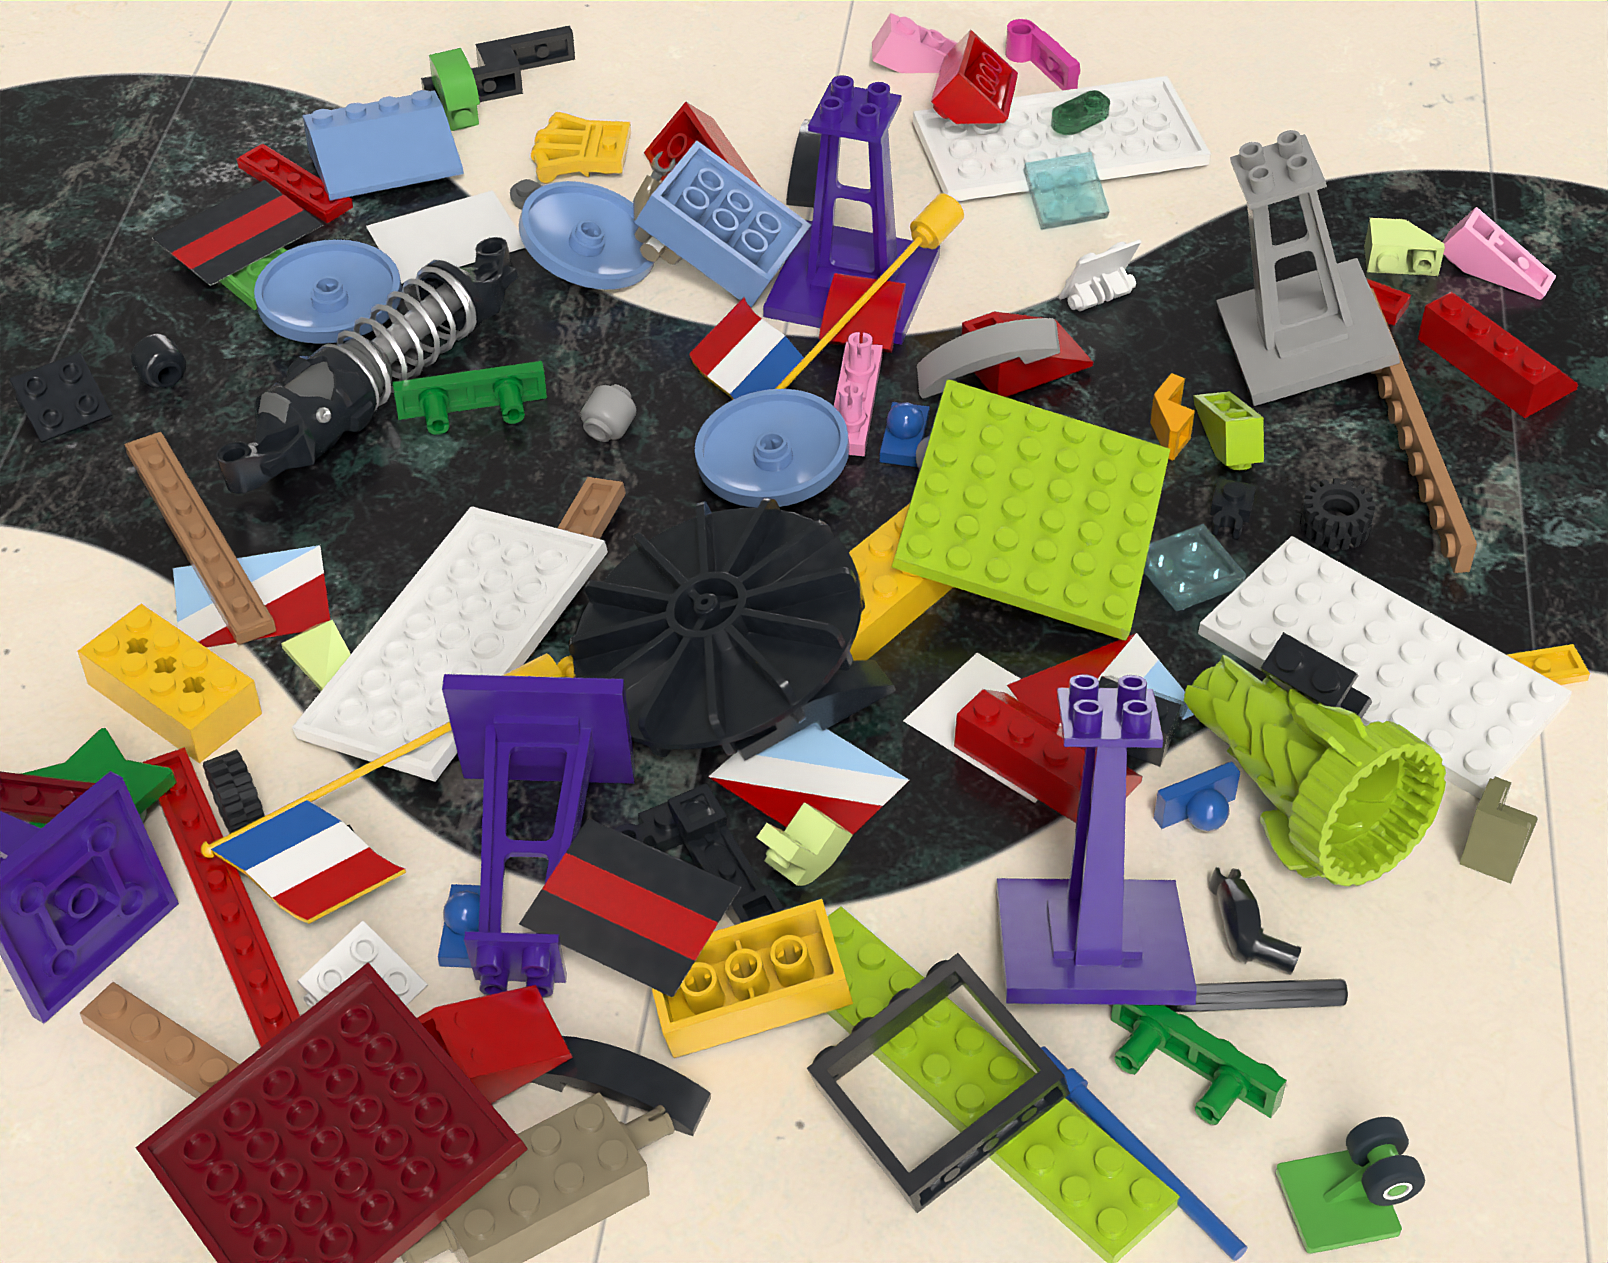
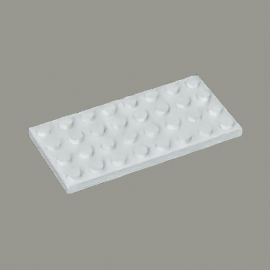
[913,76,1211,202]
[292,507,608,782]
[1198,536,1572,799]

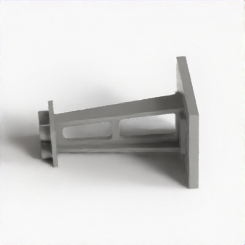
[1216,130,1400,406]

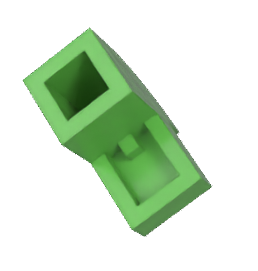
[429,48,480,131]

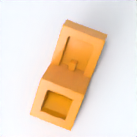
[1150,373,1195,460]

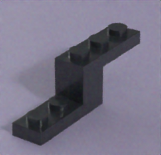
[421,25,575,102]

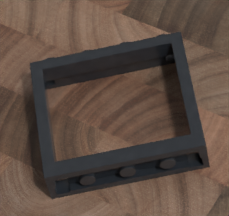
[807,953,1070,1213]

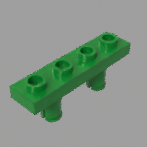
[393,361,547,435]
[1111,1005,1287,1125]

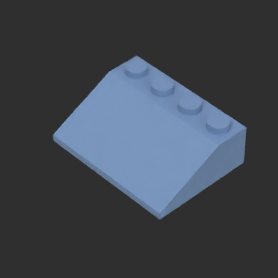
[303,90,464,200]
[634,141,811,307]

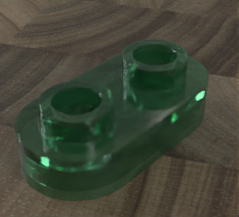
[1051,90,1110,135]

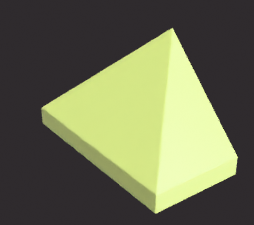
[281,620,351,691]

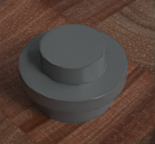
[510,179,542,210]

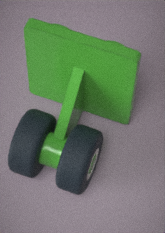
[1276,1117,1425,1254]

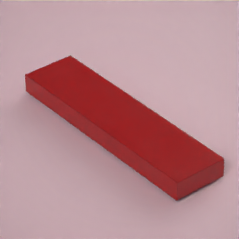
[237,144,353,223]

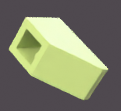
[1364,218,1445,276]

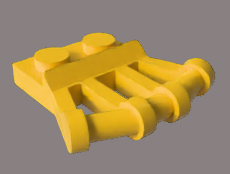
[531,112,631,183]

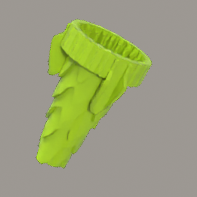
[1184,655,1446,886]

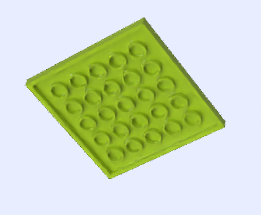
[892,379,1170,641]

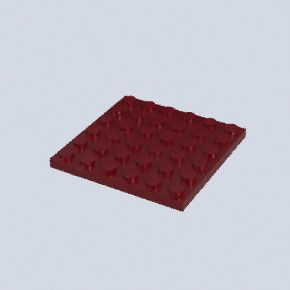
[135,962,528,1263]

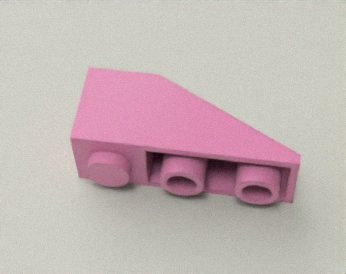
[872,13,957,73]

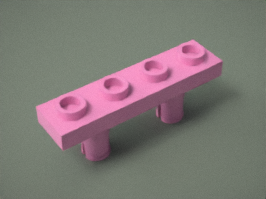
[834,332,883,456]

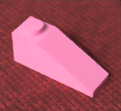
[1442,207,1556,300]

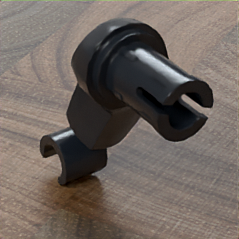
[1209,867,1302,975]

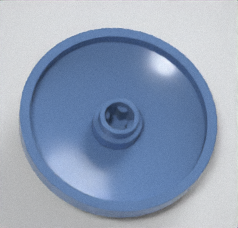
[518,181,655,290]
[254,240,402,344]
[695,389,850,508]

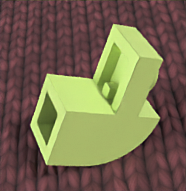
[756,802,853,886]

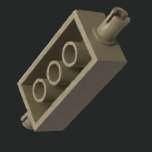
[401,1092,675,1263]

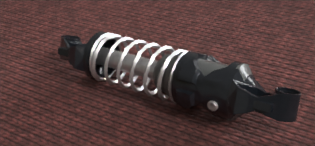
[216,237,518,494]

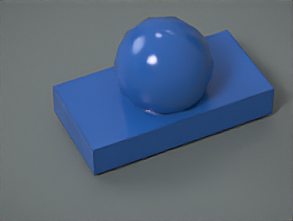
[880,402,930,467]
[1154,762,1240,831]
[438,884,480,968]

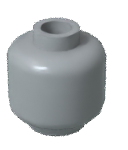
[580,384,637,442]

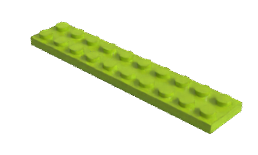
[826,906,1180,1263]

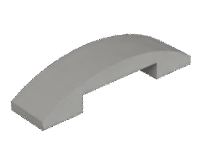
[917,318,1060,398]

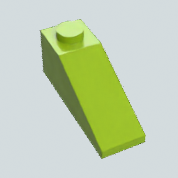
[1193,391,1264,470]

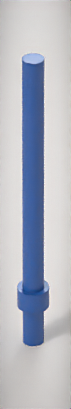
[1041,1046,1248,1261]

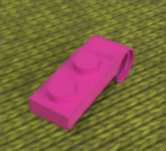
[1005,19,1081,91]

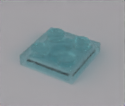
[1023,152,1110,230]
[1144,524,1247,612]

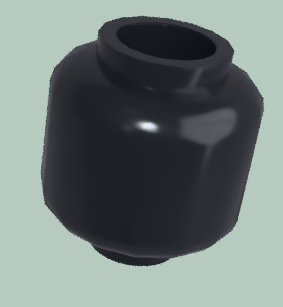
[131,334,186,388]

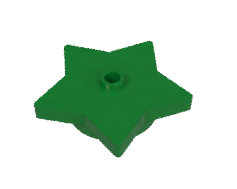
[21,728,177,828]

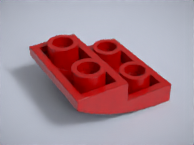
[819,273,906,353]

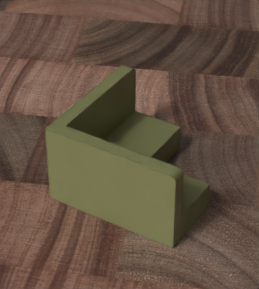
[1460,776,1538,884]

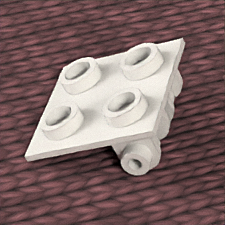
[1059,239,1141,311]
[297,921,428,1008]

